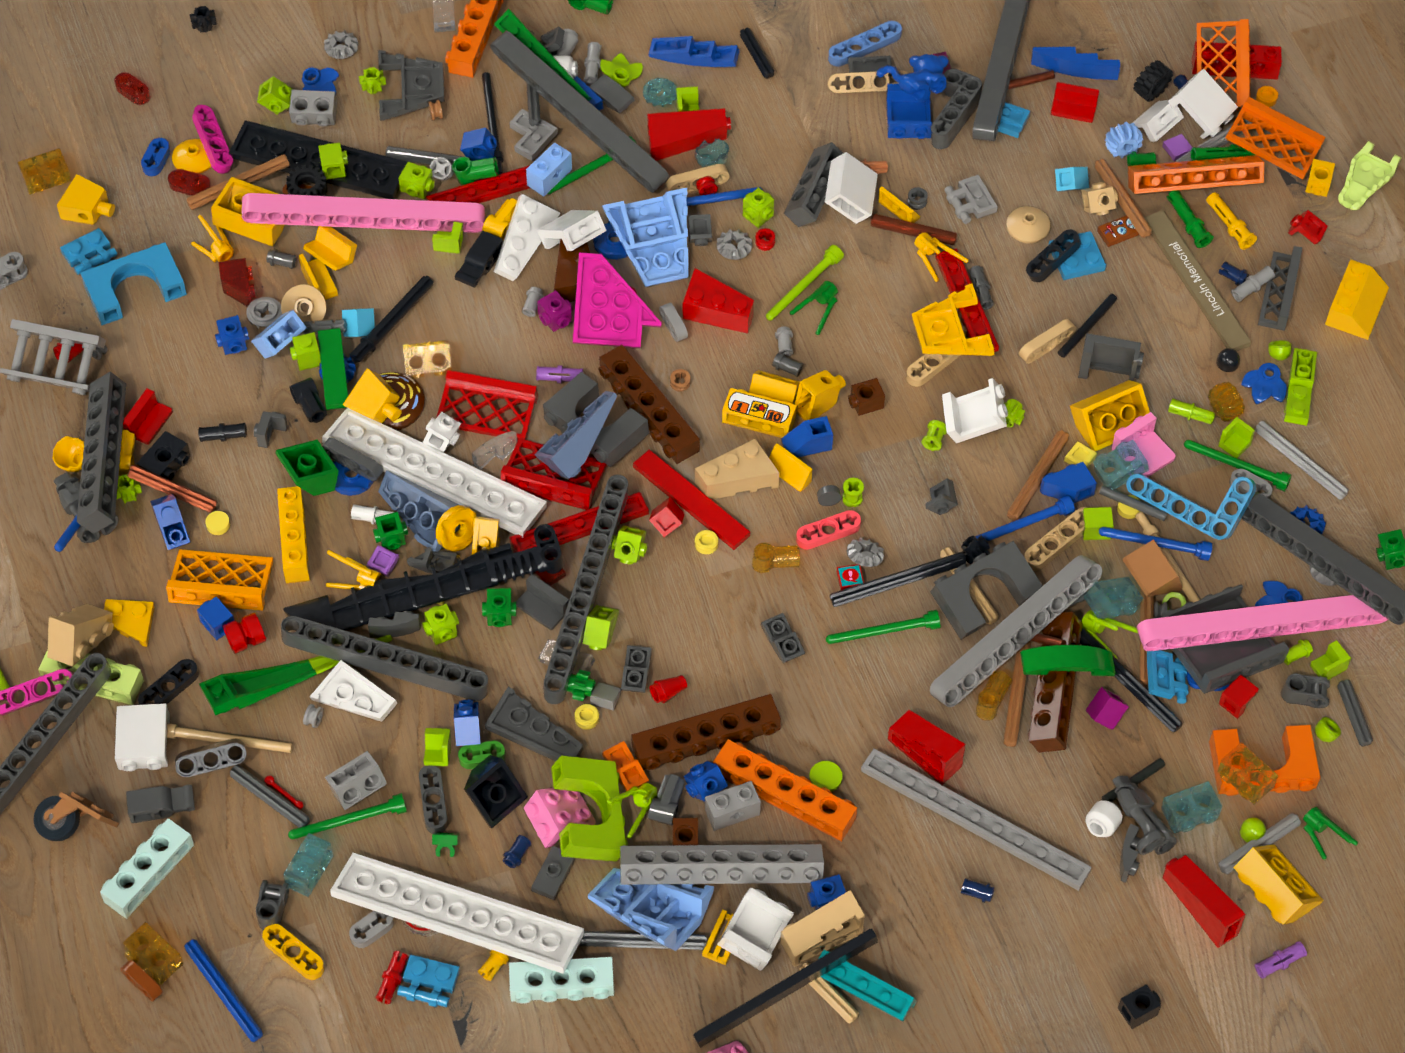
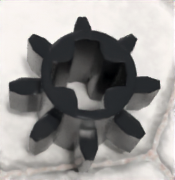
[190,6,217,33]
[961,535,990,565]

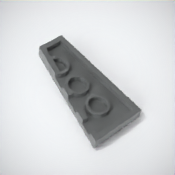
[485,686,583,761]

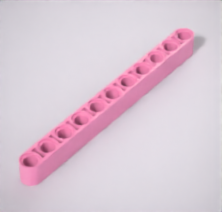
[242,193,485,233]
[1137,595,1388,651]

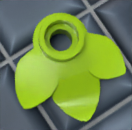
[600,53,643,87]

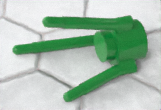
[790,281,838,335]
[1303,807,1358,860]

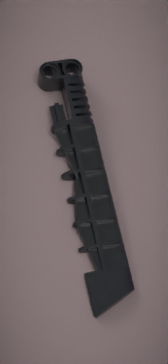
[283,524,564,639]

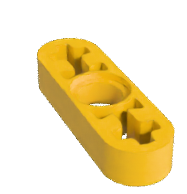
[262,924,324,980]

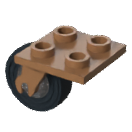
[34,792,119,841]

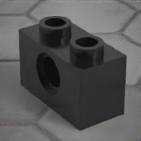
[136,431,191,481]

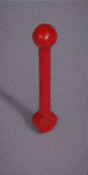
[264,776,304,810]

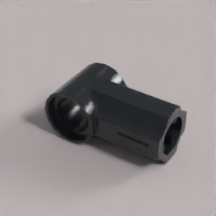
[289,377,327,423]

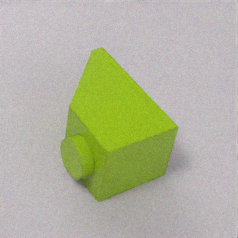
[582,605,619,650]

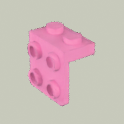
[1112,412,1175,480]
[524,788,596,848]

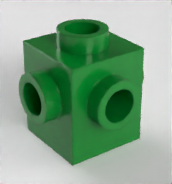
[373,512,409,550]
[1376,529,1405,570]
[482,588,517,627]

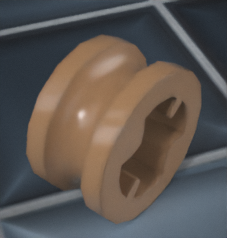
[428,100,443,121]
[670,369,691,392]

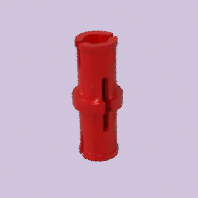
[375,951,409,1004]

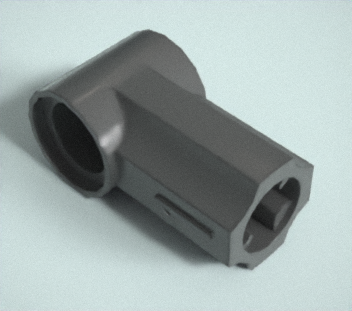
[648,774,685,826]

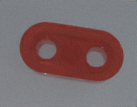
[168,169,211,196]

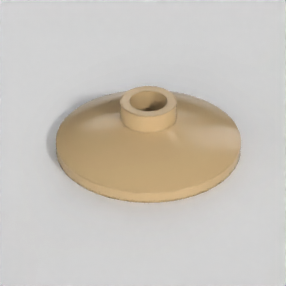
[1006,207,1051,243]
[281,285,326,323]

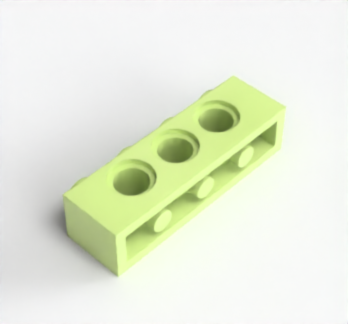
[38,650,144,705]

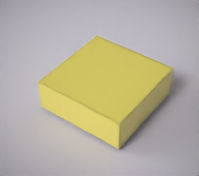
[1064,441,1097,468]

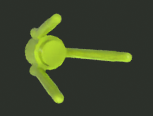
[1081,610,1138,659]
[607,783,657,839]

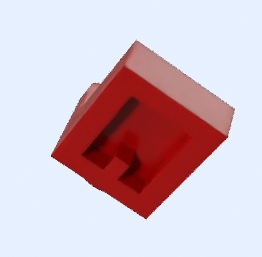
[1288,210,1328,244]

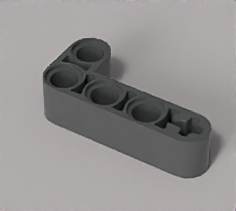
[931,69,982,149]

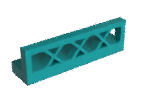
[819,949,917,1022]

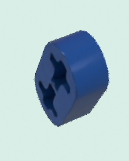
[141,138,171,176]

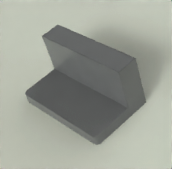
[516,575,569,630]

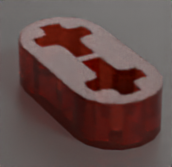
[114,73,150,105]

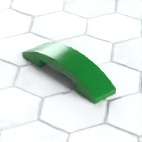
[1020,645,1116,676]

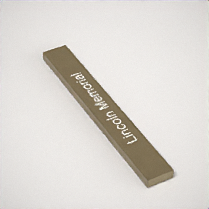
[1144,210,1251,351]

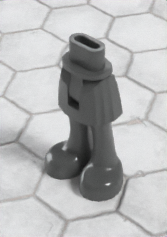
[54,472,119,543]
[1113,776,1177,855]

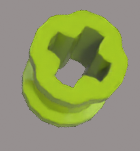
[921,420,947,451]
[842,477,864,507]

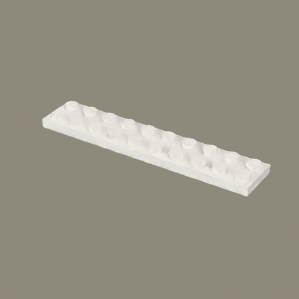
[322,408,547,538]
[330,853,584,974]

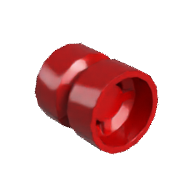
[223,612,266,654]

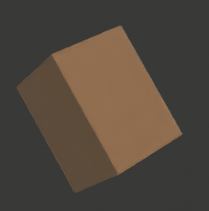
[1123,539,1183,597]

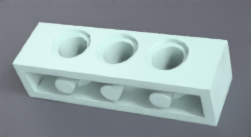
[100,818,194,919]
[509,957,614,1004]

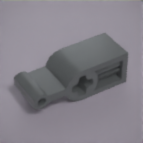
[126,785,195,824]

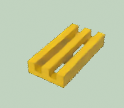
[702,910,734,965]

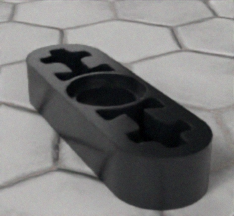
[1026,229,1081,282]
[138,659,199,705]

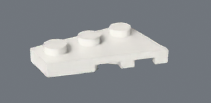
[310,660,397,722]

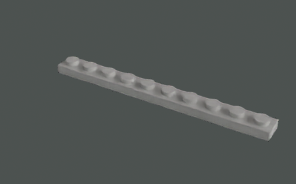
[861,749,1092,891]

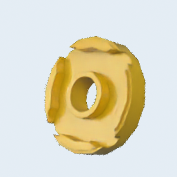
[436,505,477,552]

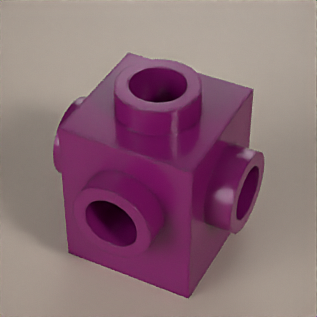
[537,290,573,332]

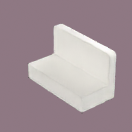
[1133,100,1184,142]

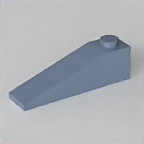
[535,391,617,479]
[378,470,460,552]

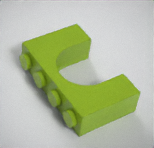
[551,756,628,862]

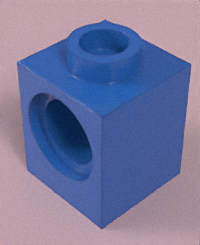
[460,127,497,161]
[197,596,234,641]

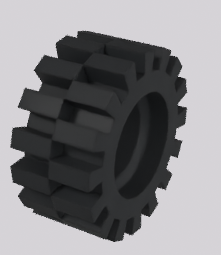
[1133,60,1173,102]
[286,165,328,196]

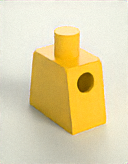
[57,174,115,225]
[343,368,401,423]
[795,370,846,421]

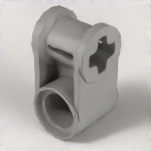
[0,252,28,290]

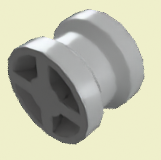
[430,157,454,181]

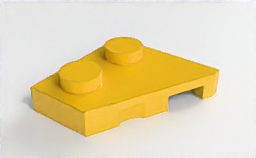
[104,599,155,647]

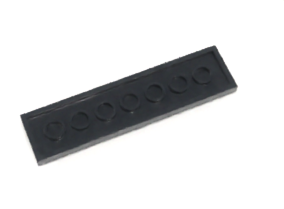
[229,120,407,199]

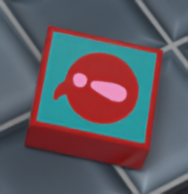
[836,564,864,590]

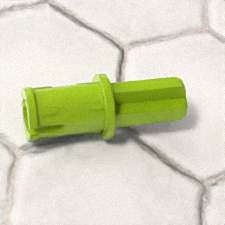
[1168,398,1215,424]

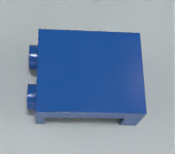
[886,84,932,139]

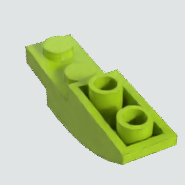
[1284,348,1317,426]

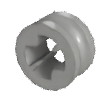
[303,704,324,729]

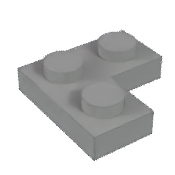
[510,109,558,161]

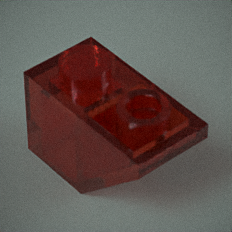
[219,258,256,307]

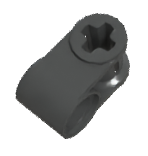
[1281,673,1330,708]
[256,880,289,930]

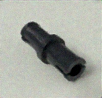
[198,422,247,442]

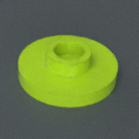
[809,761,842,792]

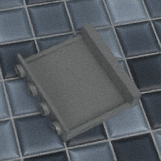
[1161,584,1289,694]

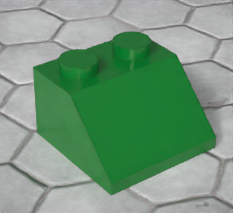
[275,439,339,496]

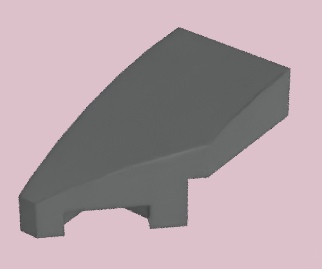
[407,547,458,574]

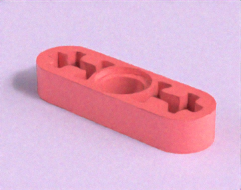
[796,510,861,550]

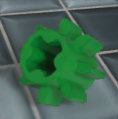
[567,669,596,701]

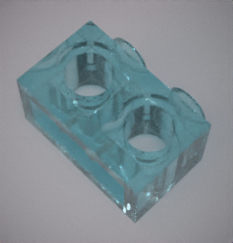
[1093,440,1149,490]
[1083,577,1144,619]
[1161,781,1222,833]
[283,833,333,897]

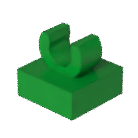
[432,832,460,857]

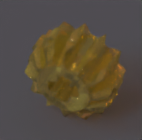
[1208,382,1245,422]

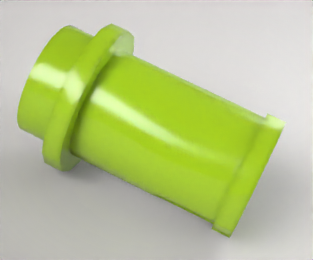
[1284,639,1313,665]

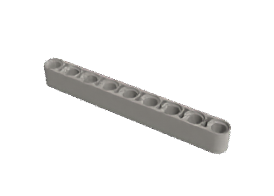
[930,555,1102,707]

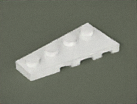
[494,194,560,281]

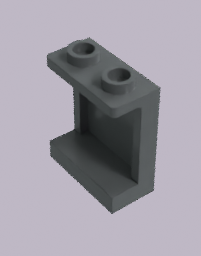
[1078,333,1144,381]

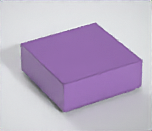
[1162,134,1193,161]
[367,545,400,577]

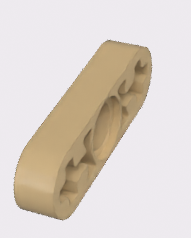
[666,164,730,193]
[1019,319,1077,364]

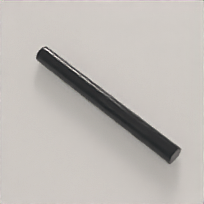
[1058,294,1117,358]

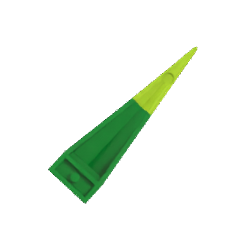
[199,635,392,716]

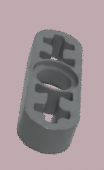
[322,437,383,481]
[419,765,448,834]

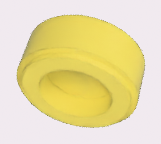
[1117,495,1140,519]
[205,511,230,535]
[695,530,718,554]
[575,704,599,730]

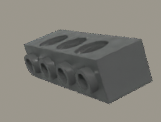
[784,142,843,227]

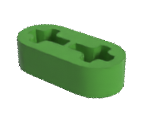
[458,741,505,769]

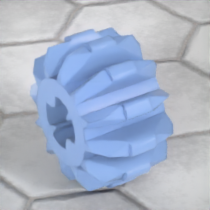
[1105,121,1143,158]

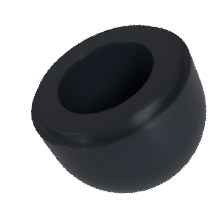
[1216,348,1240,372]

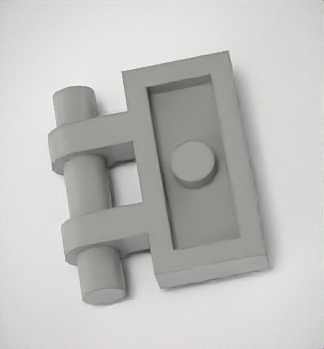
[944,175,998,224]

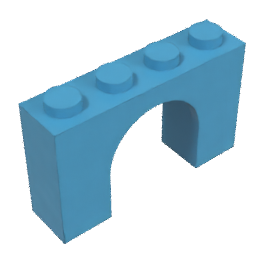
[80,242,187,325]

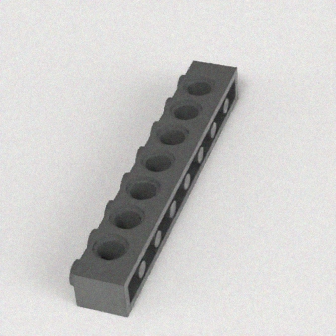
[77,371,126,534]

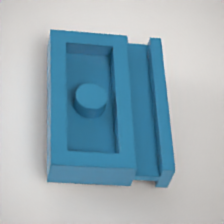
[998,102,1030,138]

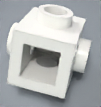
[423,412,461,453]

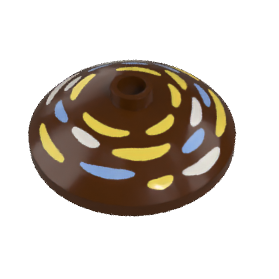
[380,372,425,431]

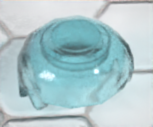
[694,139,729,167]

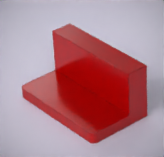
[1051,82,1099,123]
[123,388,173,445]

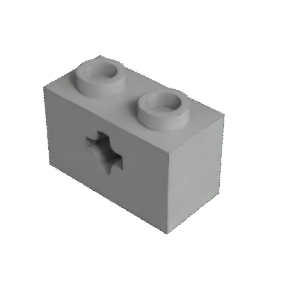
[705,781,761,831]

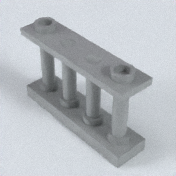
[0,319,106,395]

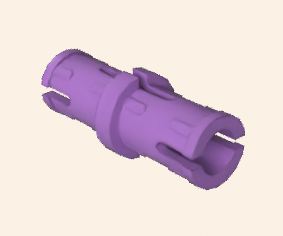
[536,365,583,384]
[1255,941,1307,979]

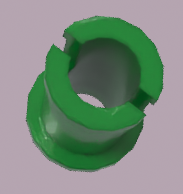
[1127,151,1156,166]

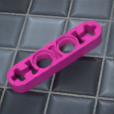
[192,105,233,174]
[0,669,74,716]

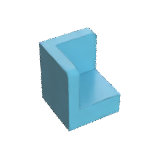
[1055,167,1089,191]
[342,308,375,337]

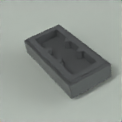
[848,56,892,79]
[531,846,576,900]

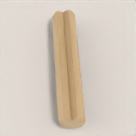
[799,962,859,1023]

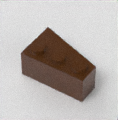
[554,239,590,302]

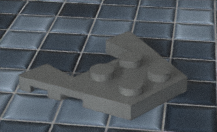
[378,50,445,121]

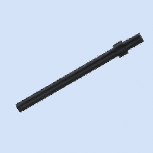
[482,72,504,174]

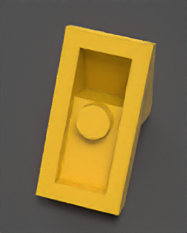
[472,516,500,555]

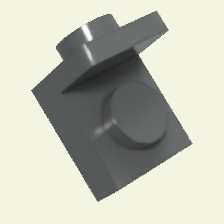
[540,27,565,56]

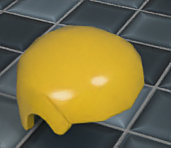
[52,436,84,472]

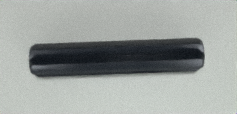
[740,27,774,79]

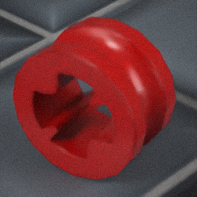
[696,176,718,195]
[755,228,775,251]

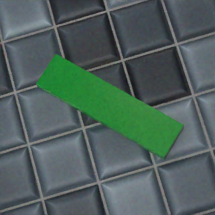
[318,328,348,410]

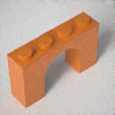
[1209,725,1320,796]

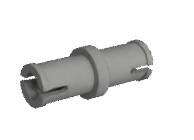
[584,42,601,85]
[1231,266,1275,302]

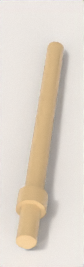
[1135,512,1200,603]
[167,723,293,753]

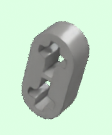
[659,303,688,342]
[1229,469,1272,499]
[349,911,394,948]

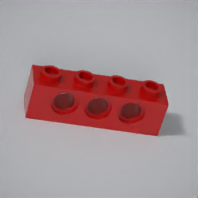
[1192,41,1282,80]

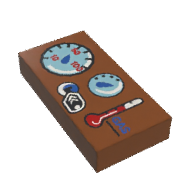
[1097,215,1139,247]

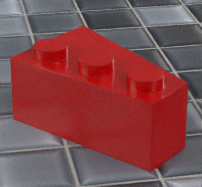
[683,268,754,334]
[888,710,966,785]

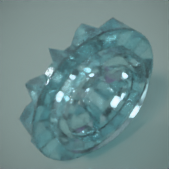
[643,78,676,107]

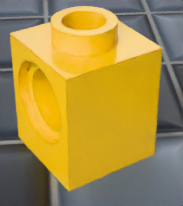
[1305,159,1335,197]

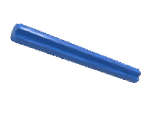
[184,939,263,1042]

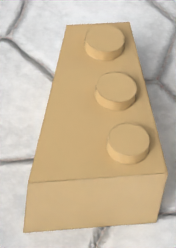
[695,439,779,500]
[47,604,114,666]
[780,890,865,967]

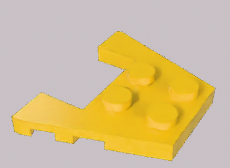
[912,283,994,356]

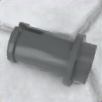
[266,248,296,269]
[772,353,803,377]

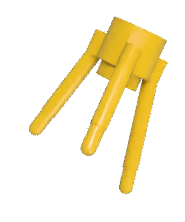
[191,215,234,263]
[914,232,969,282]
[326,550,381,590]

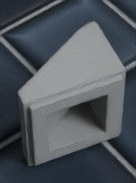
[590,682,621,711]

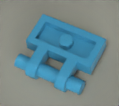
[60,228,118,275]
[1147,650,1189,704]
[397,955,460,1007]

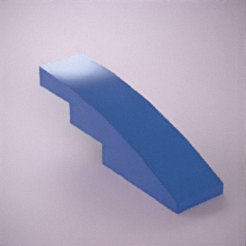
[648,36,740,67]
[1031,47,1120,80]

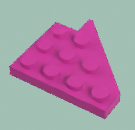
[573,253,662,348]

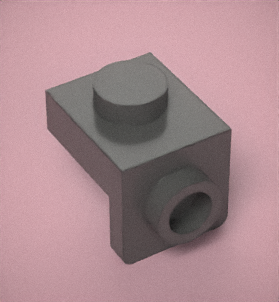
[688,214,712,246]
[254,411,288,448]
[925,479,958,515]

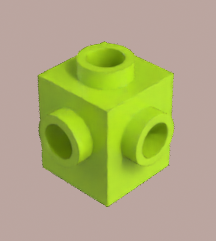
[257,76,293,114]
[399,162,435,199]
[743,187,774,228]
[612,525,648,564]
[422,604,459,646]

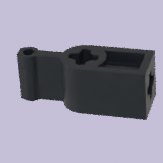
[455,231,503,288]

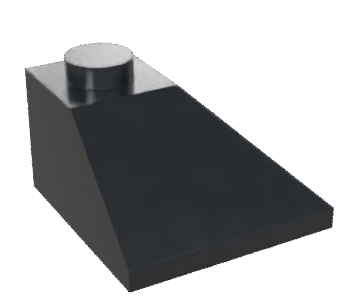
[464,755,528,828]

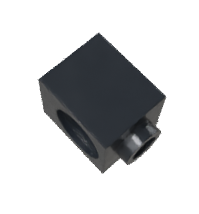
[1118,984,1161,1029]

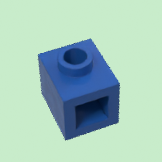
[807,874,846,910]

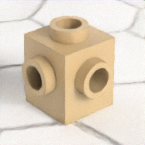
[1081,182,1118,215]

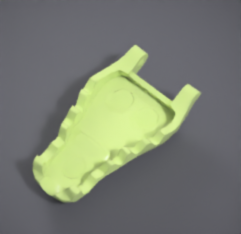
[1338,141,1402,210]

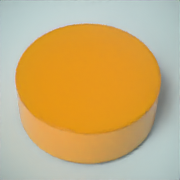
[1256,86,1278,107]

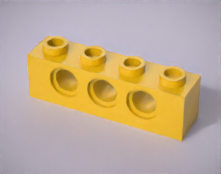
[277,486,310,583]

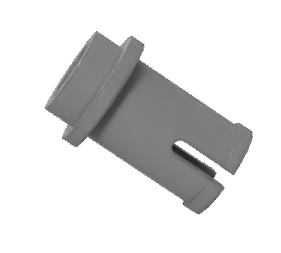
[522,287,544,317]
[775,326,793,357]

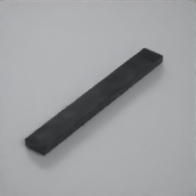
[693,929,878,1048]

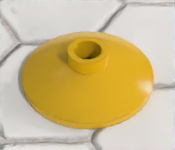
[172,139,213,175]

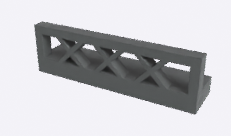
[1258,246,1303,331]

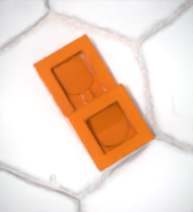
[602,741,649,791]

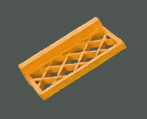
[166,549,273,611]

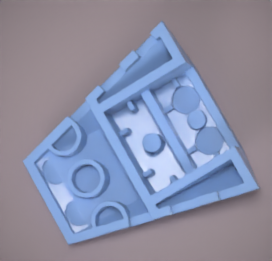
[602,187,689,287]
[588,868,714,951]

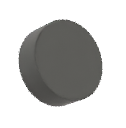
[817,485,841,506]

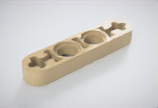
[827,70,908,93]
[906,326,969,387]
[1024,507,1087,571]

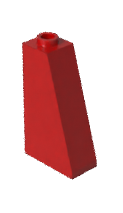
[647,108,731,161]
[1162,855,1246,948]

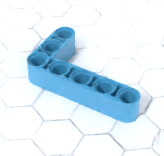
[1126,474,1256,540]

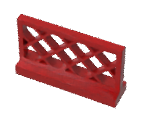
[436,370,538,441]
[501,438,607,510]

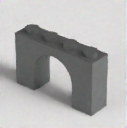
[543,372,649,468]
[930,541,1043,640]

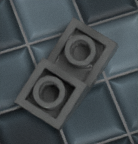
[589,74,635,114]
[368,611,420,638]
[760,613,805,663]
[621,645,652,693]
[1120,824,1141,883]

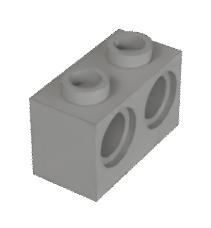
[289,90,337,126]
[325,751,387,810]

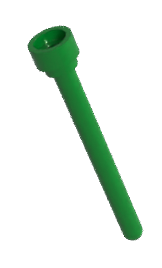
[547,136,636,194]
[1184,440,1292,492]
[826,609,941,644]
[288,793,407,840]

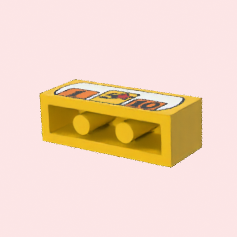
[722,388,797,438]

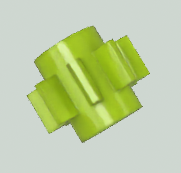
[359,67,386,94]
[1004,399,1025,427]
[117,474,142,503]

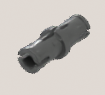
[969,265,994,310]

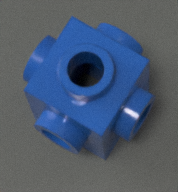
[215,315,249,355]
[683,761,728,802]

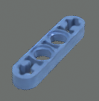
[828,21,902,67]

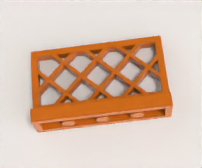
[1197,19,1251,108]
[1225,96,1326,179]

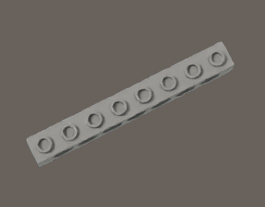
[620,844,824,885]

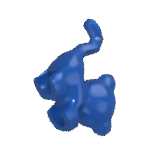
[876,54,949,102]

